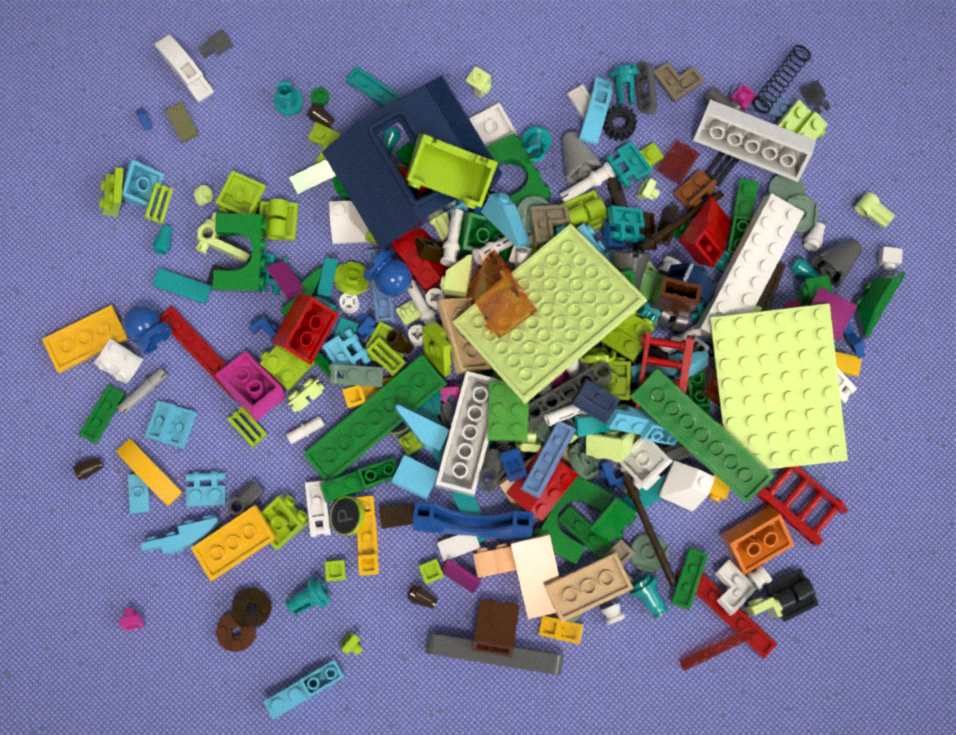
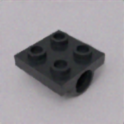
[765,569,820,622]

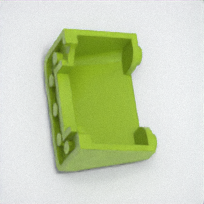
[406,133,498,209]

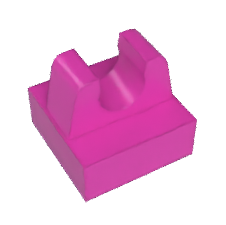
[730,84,757,111]
[440,381,460,403]
[119,607,145,632]

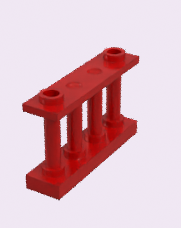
[632,329,695,409]
[755,466,849,547]

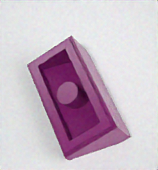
[266,261,304,300]
[442,559,481,593]

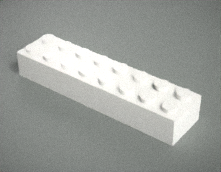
[694,193,804,339]

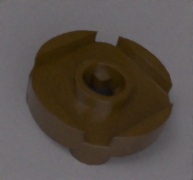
[231,587,272,629]

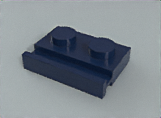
[571,379,620,424]

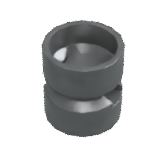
[657,311,691,333]

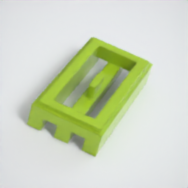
[143,182,173,224]
[366,337,407,377]
[227,407,267,448]

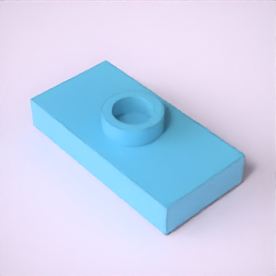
[128,474,151,514]

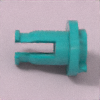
[609,64,639,105]
[273,81,303,116]
[522,125,552,162]
[629,572,669,619]
[285,577,332,617]

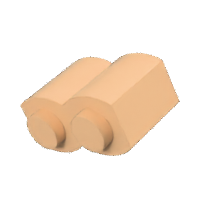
[473,544,516,578]

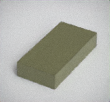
[165,102,199,143]

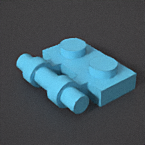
[323,329,371,378]
[186,470,227,507]

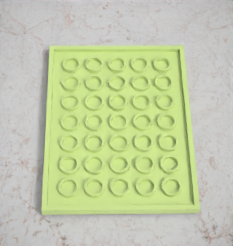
[452,223,647,404]
[710,304,848,469]

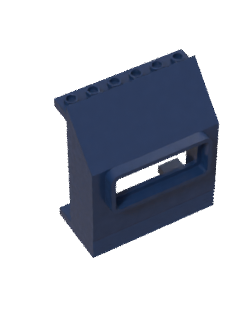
[322,75,502,249]

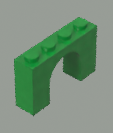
[487,133,551,206]
[213,213,268,293]
[533,476,613,565]

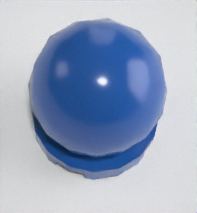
[363,248,412,297]
[122,306,172,355]

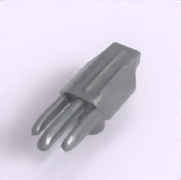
[440,402,456,438]

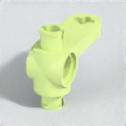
[195,212,250,263]

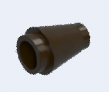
[306,103,335,128]
[386,330,414,354]
[73,457,104,481]
[407,585,438,609]

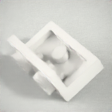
[94,339,143,383]

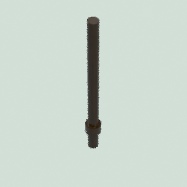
[639,191,724,252]
[622,474,677,586]

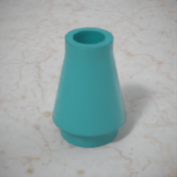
[382,127,401,156]
[152,225,172,255]
[790,257,820,279]

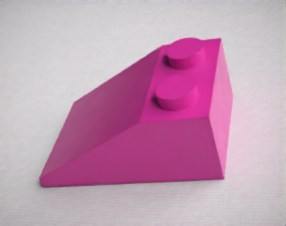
[215,351,286,421]

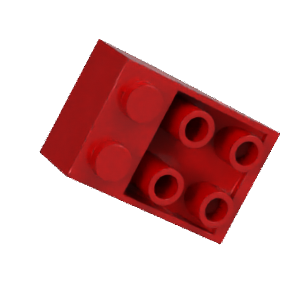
[679,197,731,267]

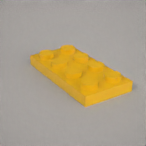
[42,305,129,374]
[191,505,277,581]

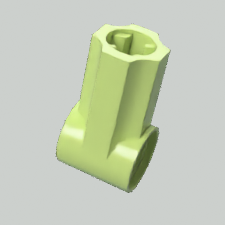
[854,192,895,229]
[429,212,450,242]

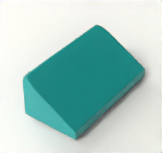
[317,258,338,299]

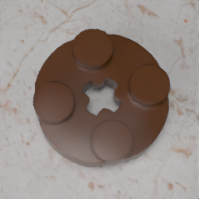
[216,613,257,652]

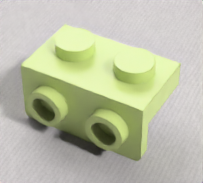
[744,597,782,618]

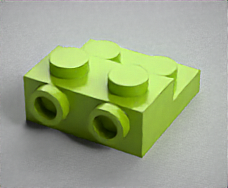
[776,100,828,140]
[99,167,123,217]
[215,170,267,214]
[601,312,655,362]
[422,322,452,377]
[260,345,315,391]
[593,358,631,401]
[262,494,309,551]

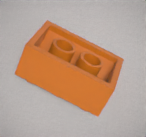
[720,506,795,575]

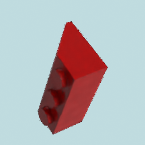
[392,228,450,294]
[271,293,339,365]
[506,447,578,521]

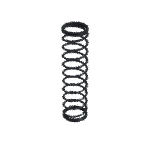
[752,45,811,114]

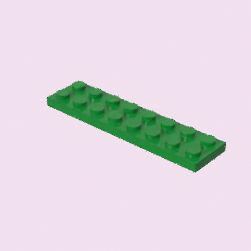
[303,354,447,482]
[630,367,775,503]

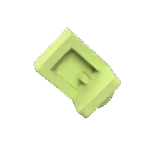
[466,67,492,99]

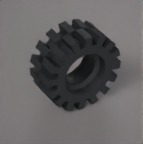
[603,105,637,141]

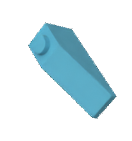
[481,192,531,248]
[393,404,450,452]

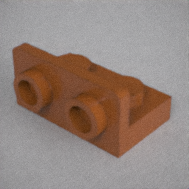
[672,169,717,211]

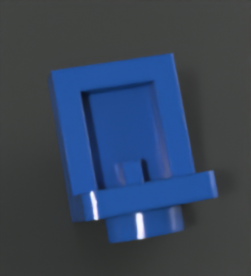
[355,314,377,340]
[248,317,278,340]
[500,448,528,483]
[599,461,625,489]

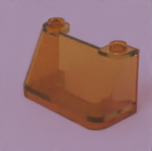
[467,249,538,339]

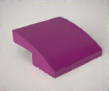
[810,287,857,341]

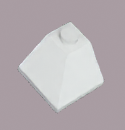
[329,201,369,244]
[658,460,715,512]

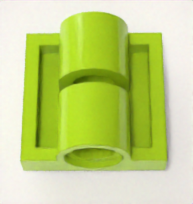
[561,190,607,231]
[259,199,299,241]

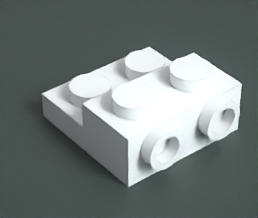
[619,437,672,491]

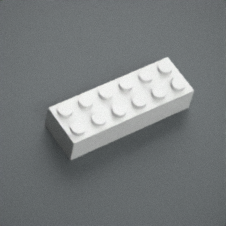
[693,99,816,182]
[436,371,503,497]

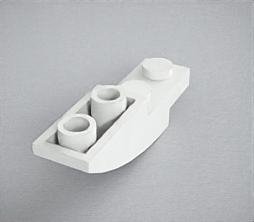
[154,34,214,103]

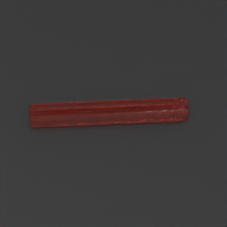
[680,628,754,671]

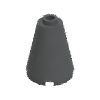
[810,239,862,288]
[611,251,650,291]

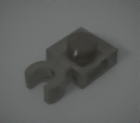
[800,80,830,114]

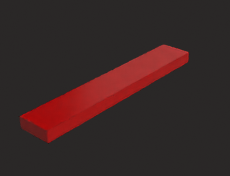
[160,306,235,401]
[676,570,778,659]

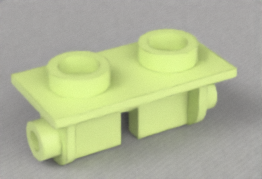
[286,377,325,413]

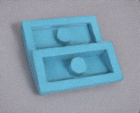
[145,400,197,449]

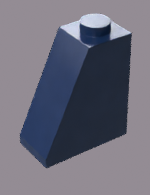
[665,263,716,304]

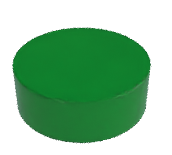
[311,88,330,107]

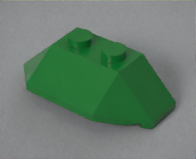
[854,271,906,340]

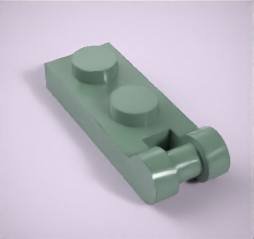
[327,364,383,387]

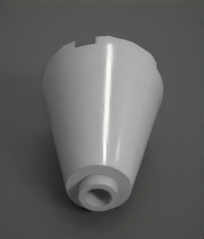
[562,131,602,185]

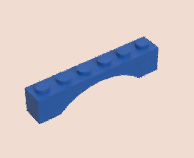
[413,502,534,540]

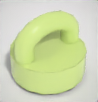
[194,185,213,206]

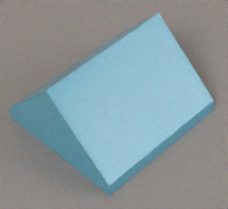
[122,159,164,209]
[391,455,439,500]

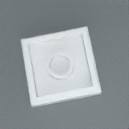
[469,103,517,147]

